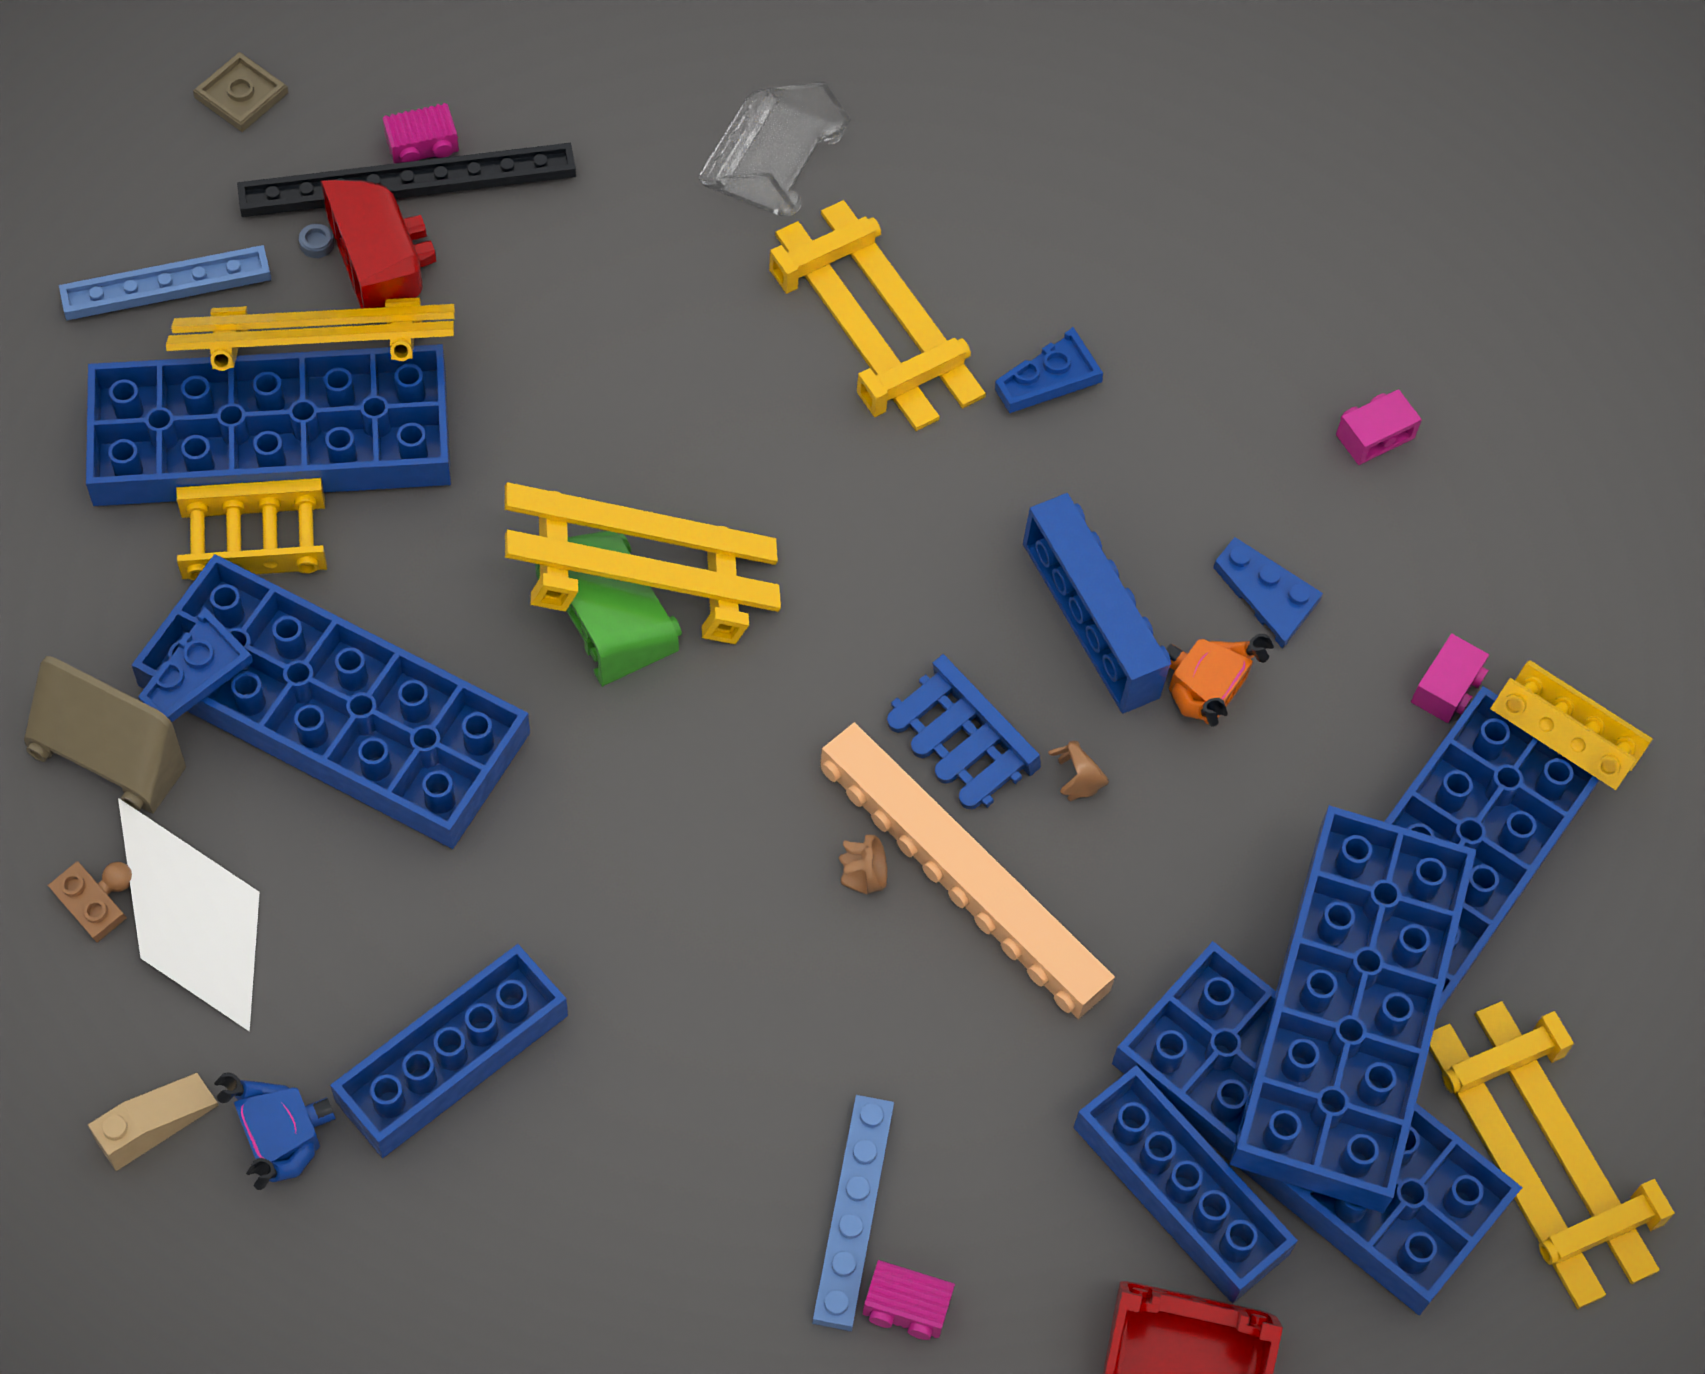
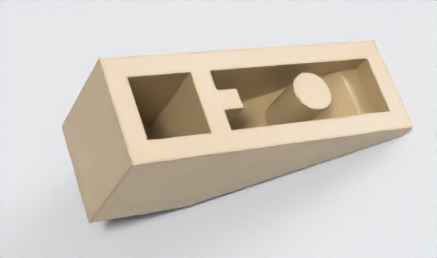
[88,1073,219,1171]

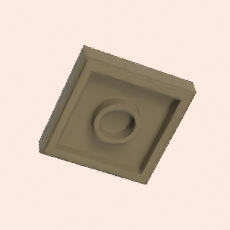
[193,52,288,132]

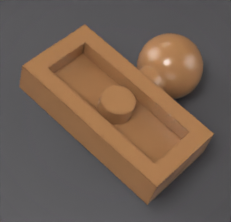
[48,861,132,943]

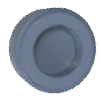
[299,224,334,258]

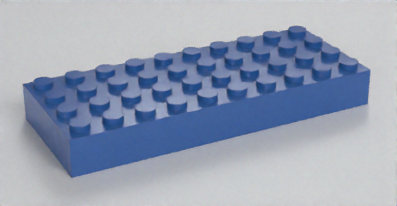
[86,344,451,506]
[131,554,530,849]
[1384,686,1600,1016]
[1229,805,1476,1213]
[1111,941,1523,1316]

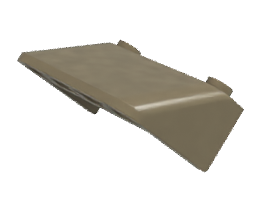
[24,656,186,814]

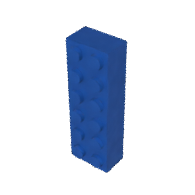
[1023,493,1171,714]
[330,944,568,1159]
[1073,1065,1298,1304]

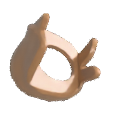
[1048,740,1109,801]
[839,835,887,894]

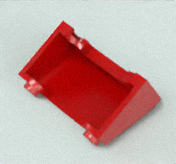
[1103,1281,1283,1374]

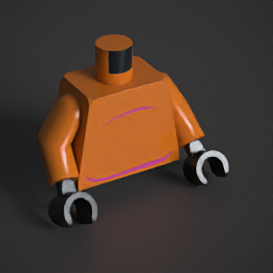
[1166,634,1274,727]

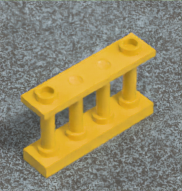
[176,478,327,580]
[1490,660,1653,790]

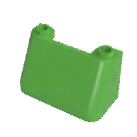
[535,531,682,687]

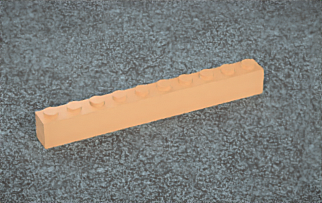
[820,722,1115,1020]

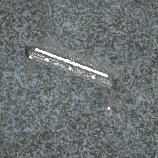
[699,82,851,216]

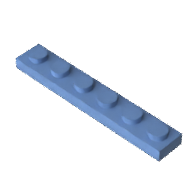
[59,245,272,321]
[812,1095,894,1331]

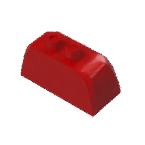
[321,180,437,324]

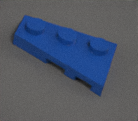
[995,327,1103,413]
[1213,537,1323,649]
[138,607,253,722]

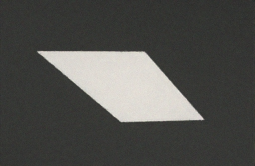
[118,798,260,1032]

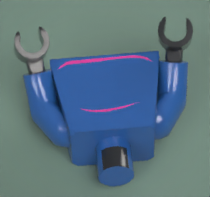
[214,1072,335,1190]

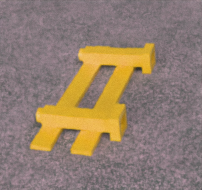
[769,200,986,431]
[166,297,455,371]
[505,482,781,644]
[1429,1001,1675,1309]

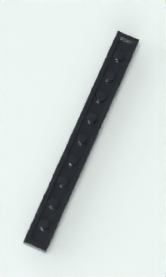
[237,142,576,217]

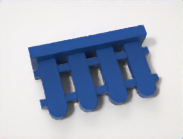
[887,654,1041,809]

